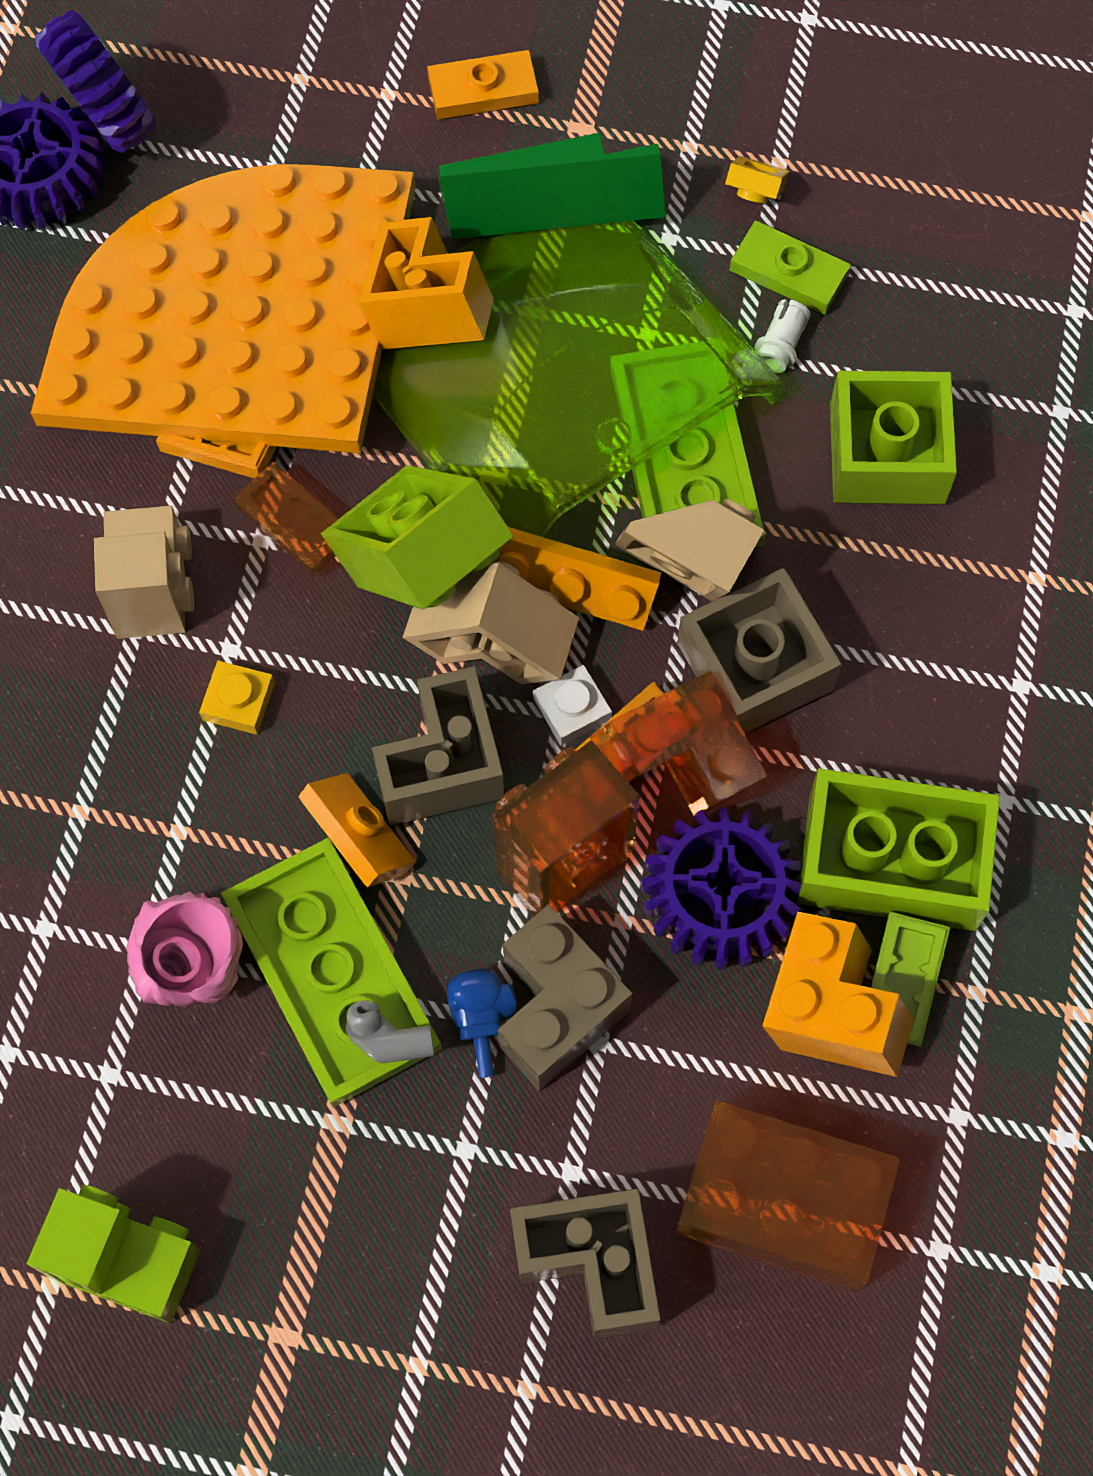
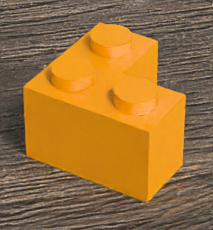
[358,217,494,349]
[762,912,914,1077]

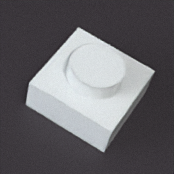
[533,665,612,746]

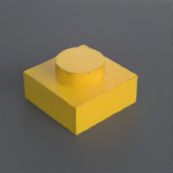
[725,156,790,203]
[199,660,275,735]

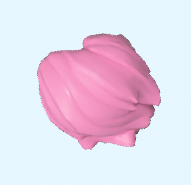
[126,891,243,1008]

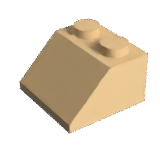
[615,499,764,602]

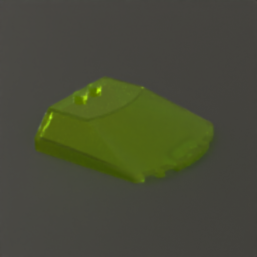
[373,221,785,537]

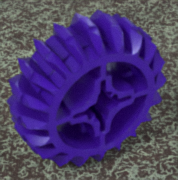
[35,10,156,153]
[0,91,105,231]
[641,806,802,970]

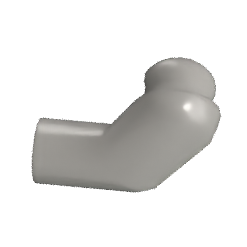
[345,1000,434,1063]

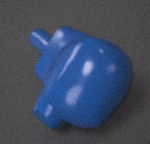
[447,969,516,1079]

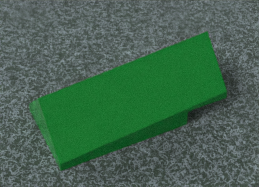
[439,132,666,239]

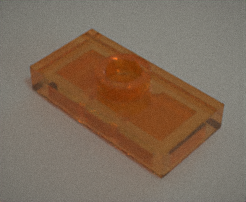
[233,462,338,577]

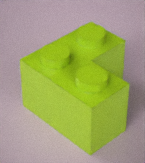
[26,1184,200,1324]

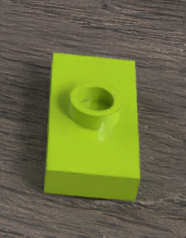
[729,220,851,315]
[870,912,950,1047]

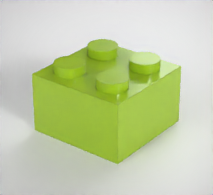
[830,371,957,504]

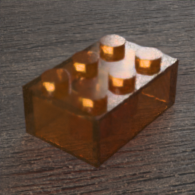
[492,740,640,917]
[675,1100,900,1293]

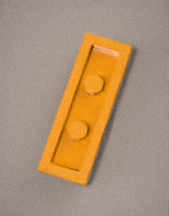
[495,527,661,631]

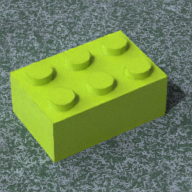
[321,465,514,610]
[796,768,1000,931]

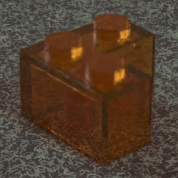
[590,671,768,816]

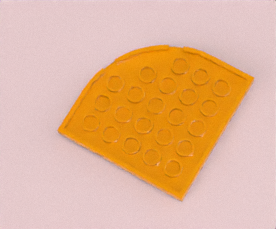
[31,164,416,454]

